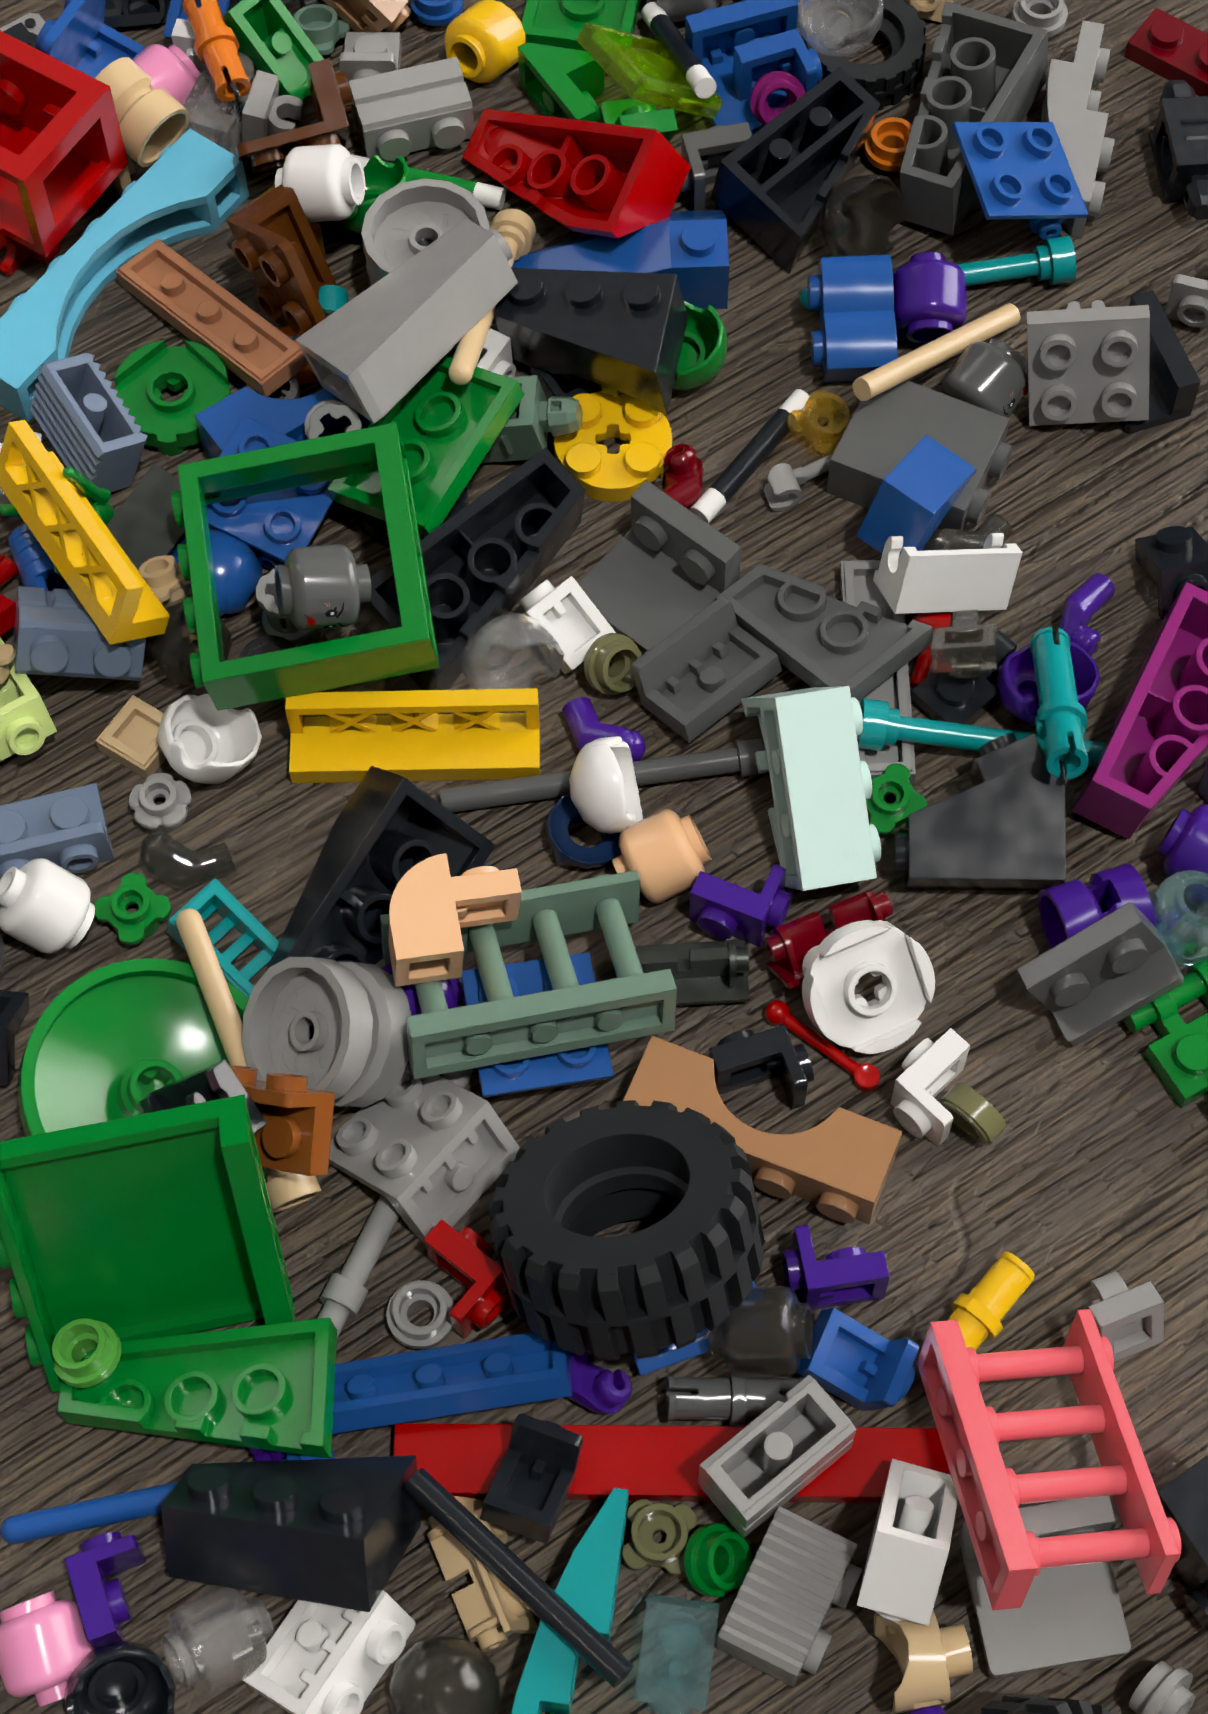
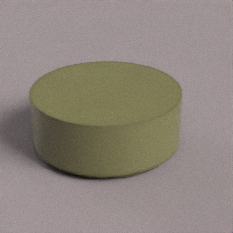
[940,1082,1007,1145]

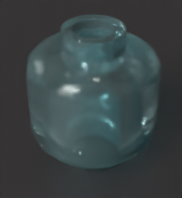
[1151,870,1208,966]

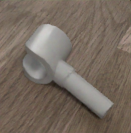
[763,454,833,511]

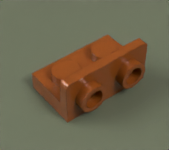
[229,1065,335,1176]

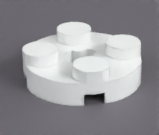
[802,920,935,1054]

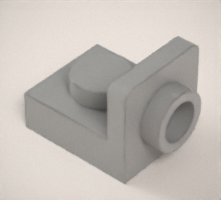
[339,32,402,81]

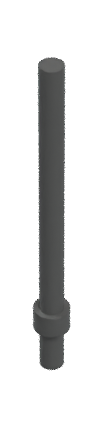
[440,737,766,813]

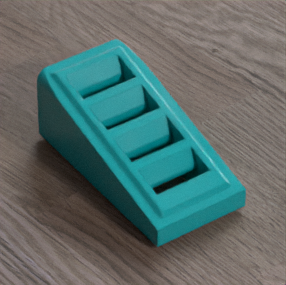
[166,878,279,999]

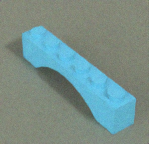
[0,128,249,423]

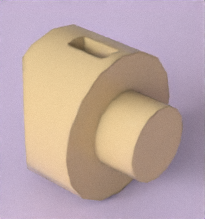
[873,1611,973,1714]

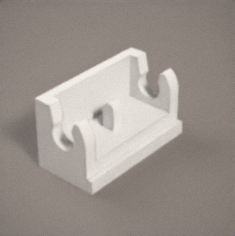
[873,533,1023,614]

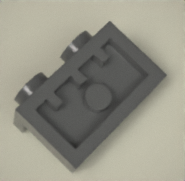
[1017,901,1184,1046]

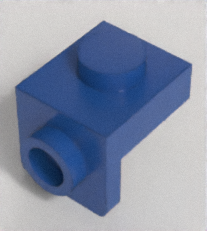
[732,28,823,101]
[795,1308,919,1411]

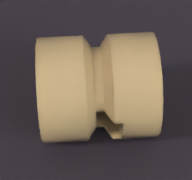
[95,57,190,167]

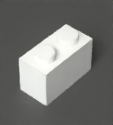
[857,1459,958,1626]

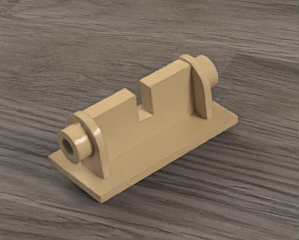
[427,1496,538,1653]

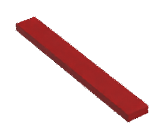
[394,1423,951,1503]

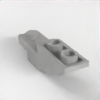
[1040,20,1115,238]

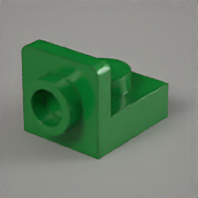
[599,96,678,142]

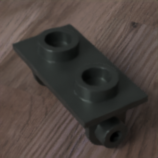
[635,940,750,1006]

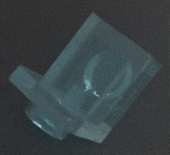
[634,1593,720,1714]

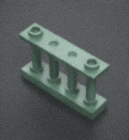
[380,870,677,1079]

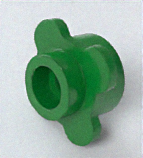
[866,763,927,835]
[94,873,171,945]

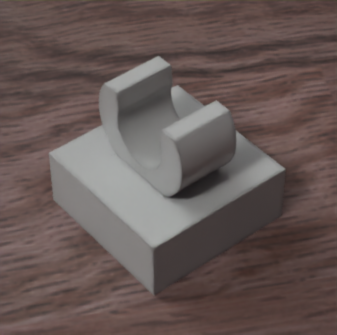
[242,70,303,143]
[1088,1271,1164,1362]

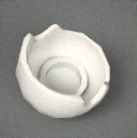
[158,694,262,784]
[569,736,643,834]

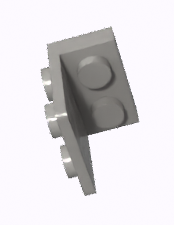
[329,1060,520,1242]
[958,1496,1131,1678]

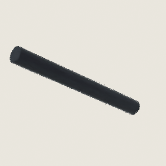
[404,1468,634,1688]

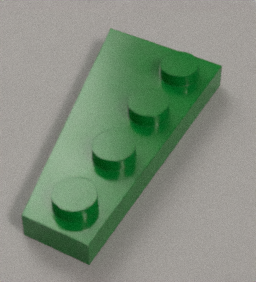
[57,1318,337,1459]

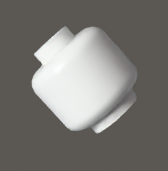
[275,144,365,222]
[0,858,95,954]

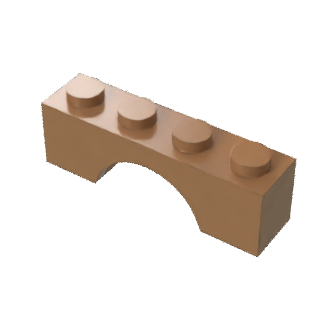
[623,1036,902,1224]

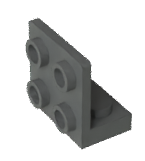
[578,480,741,653]

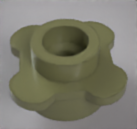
[622,1499,697,1576]

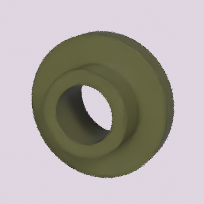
[584,633,642,695]

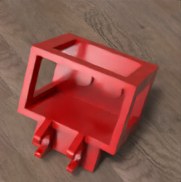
[0,30,128,276]

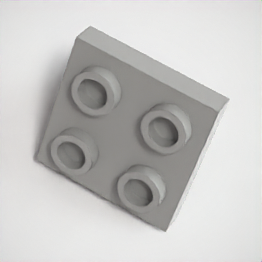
[1027,300,1150,426]

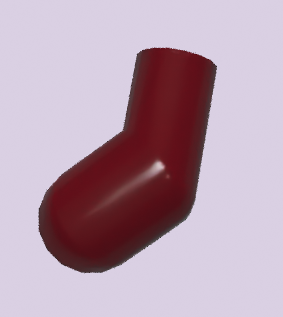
[661,444,704,509]

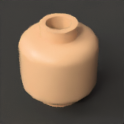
[612,809,712,904]

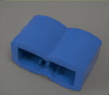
[807,255,898,383]

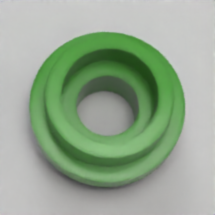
[52,1318,122,1388]

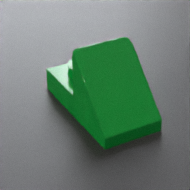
[224,0,324,101]
[518,42,605,122]

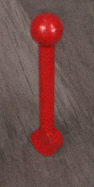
[765,1000,880,1092]

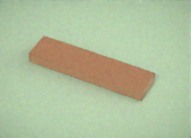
[115,239,309,397]

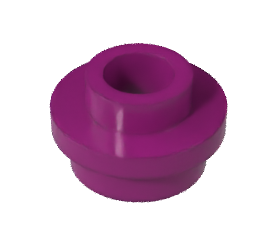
[750,71,805,126]

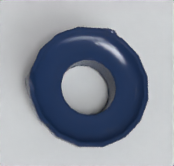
[546,794,621,869]

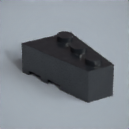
[161,1455,421,1612]

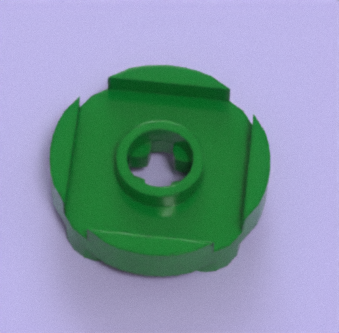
[114,340,231,456]

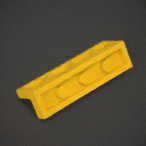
[0,420,170,645]
[285,688,540,783]

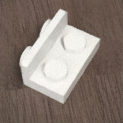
[242,1590,416,1714]

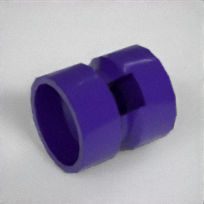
[1038,864,1156,949]

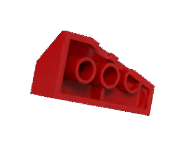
[462,109,691,238]

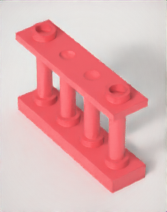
[917,1309,1181,1611]

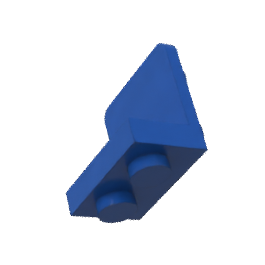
[35,0,146,78]
[685,0,798,136]

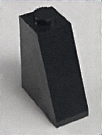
[893,755,1066,891]

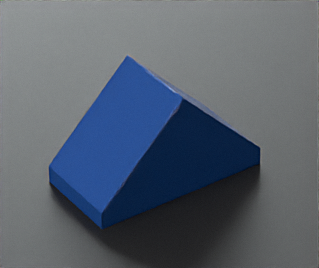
[856,434,977,556]

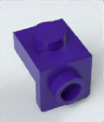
[689,864,793,947]

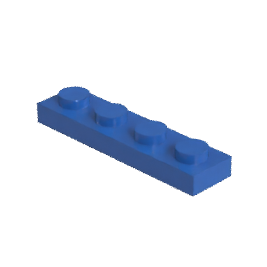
[332,1332,572,1434]

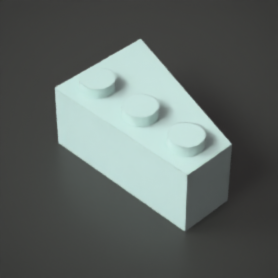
[741,686,881,891]

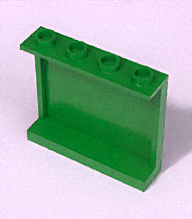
[0,1094,296,1392]

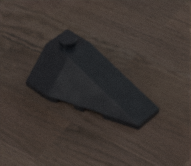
[266,766,496,971]

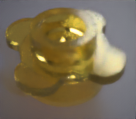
[787,390,853,456]

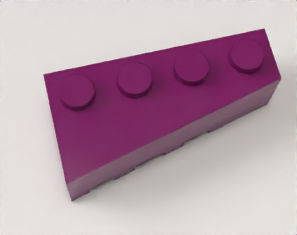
[1072,582,1208,839]

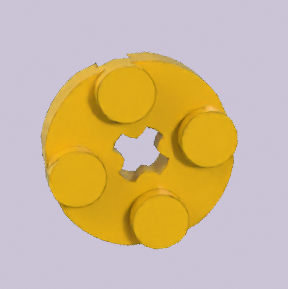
[554,391,672,502]

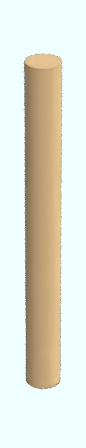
[852,303,1020,401]

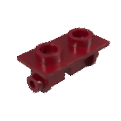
[764,890,893,989]

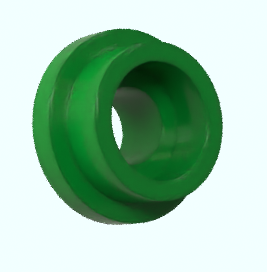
[684,1523,752,1597]

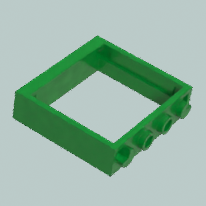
[171,422,440,711]

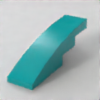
[512,1488,629,1714]

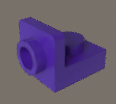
[782,1225,890,1311]
[64,1532,146,1650]

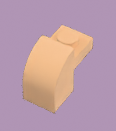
[388,853,522,987]

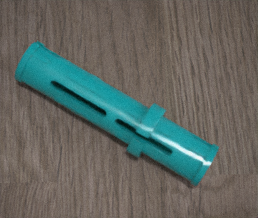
[1030,627,1089,779]

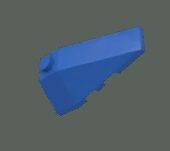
[512,210,729,309]

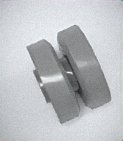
[361,178,490,287]
[242,957,412,1107]

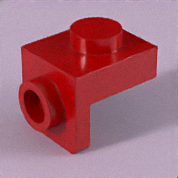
[424,1219,508,1338]

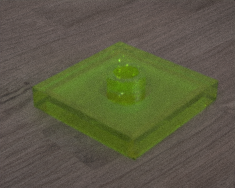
[576,23,724,119]

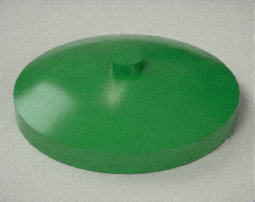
[18,958,263,1168]

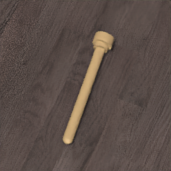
[448,209,536,385]
[176,908,322,1213]

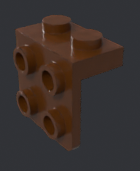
[235,58,353,176]
[226,184,337,336]

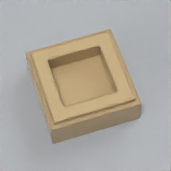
[95,695,166,779]

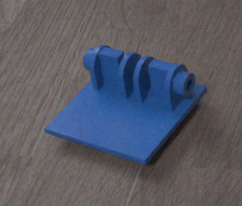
[952,122,1089,240]
[206,415,334,570]
[461,952,614,1098]

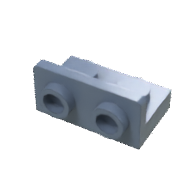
[0,783,114,879]

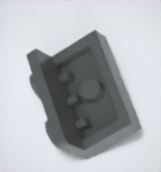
[631,597,782,742]

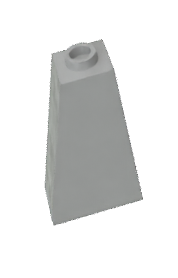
[295,218,518,423]

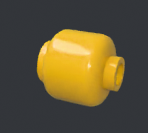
[444,0,526,84]

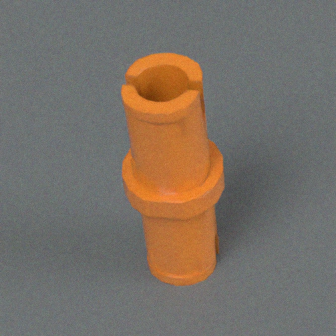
[182,0,251,102]

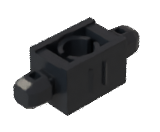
[1148,80,1208,220]

